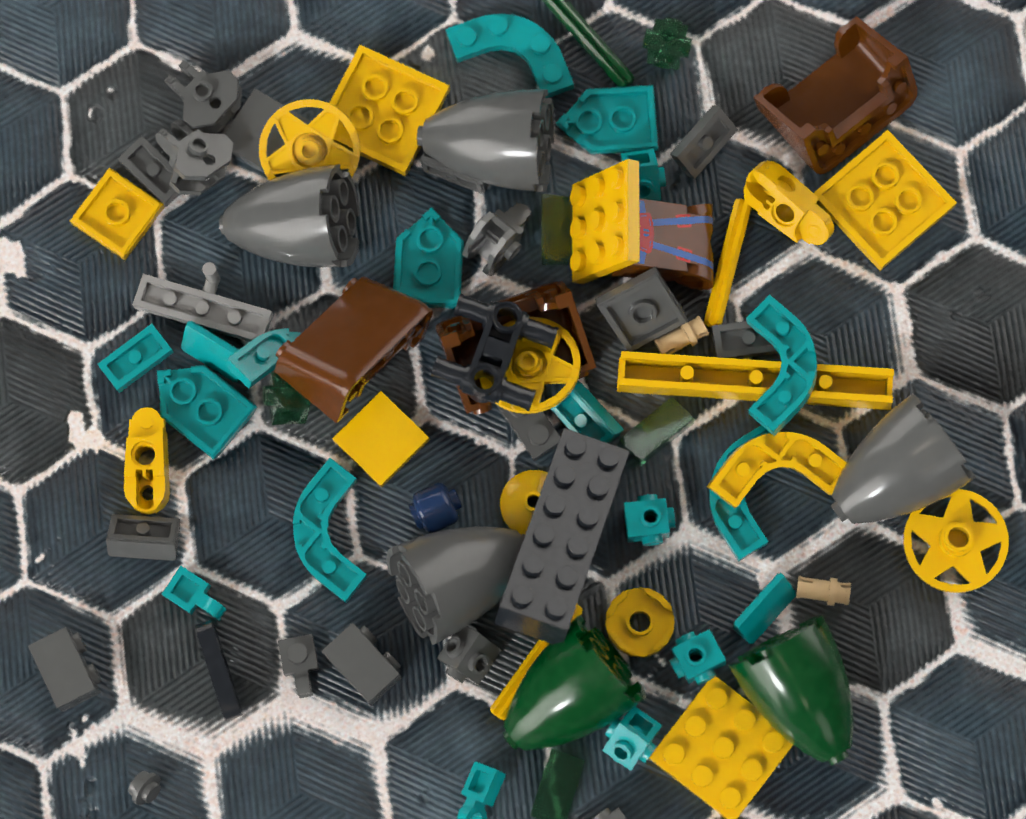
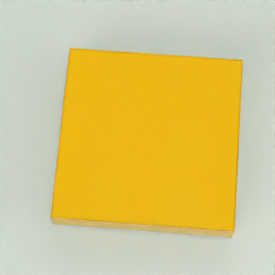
[70,168,165,260]
[332,391,430,488]

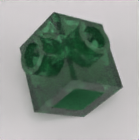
[642,18,693,70]
[263,372,312,425]

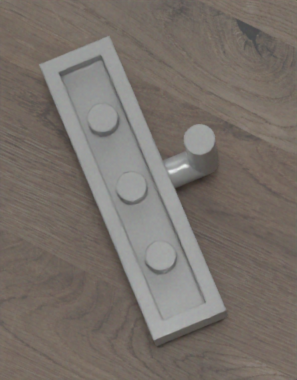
[132,262,273,342]

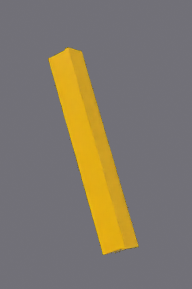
[617,351,894,410]

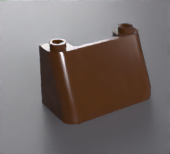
[754,16,918,175]
[274,276,433,424]
[435,281,596,415]

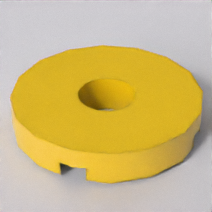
[605,588,675,658]

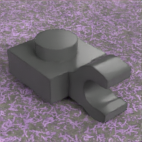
[278,634,319,698]

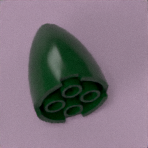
[728,615,854,765]
[503,616,646,751]

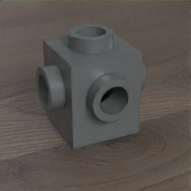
[437,627,501,685]

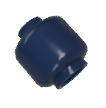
[409,483,463,533]

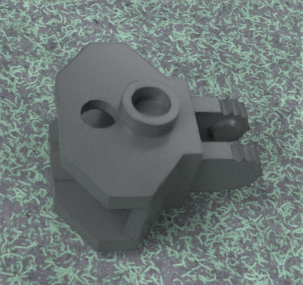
[164,60,242,134]
[155,119,234,195]
[462,202,531,276]

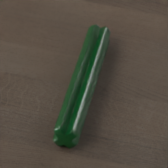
[542,0,634,87]

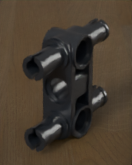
[431,294,559,411]

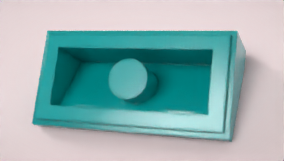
[181,320,239,382]
[550,381,624,444]
[733,573,796,644]

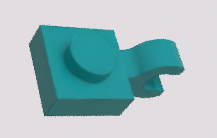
[161,566,227,620]
[457,762,506,819]

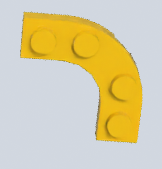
[706,432,847,508]

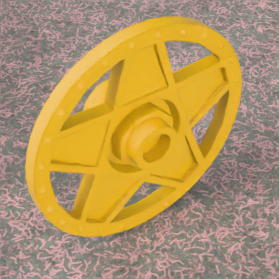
[259,99,360,180]
[479,317,581,414]
[903,489,1009,593]

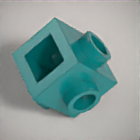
[620,149,666,201]
[623,494,676,546]
[669,629,726,685]
[602,706,663,771]

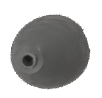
[417,89,554,192]
[219,164,360,268]
[830,393,976,524]
[387,526,525,645]

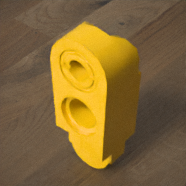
[743,160,834,245]
[124,407,170,515]

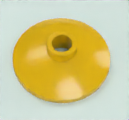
[500,470,548,534]

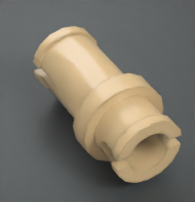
[654,315,709,354]
[796,576,851,606]

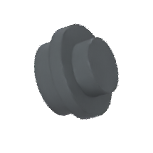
[128,771,161,805]

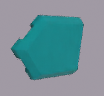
[555,85,658,155]
[393,207,464,309]
[157,365,257,460]

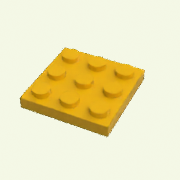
[330,45,450,176]
[814,130,957,271]
[570,159,640,284]
[649,677,793,819]

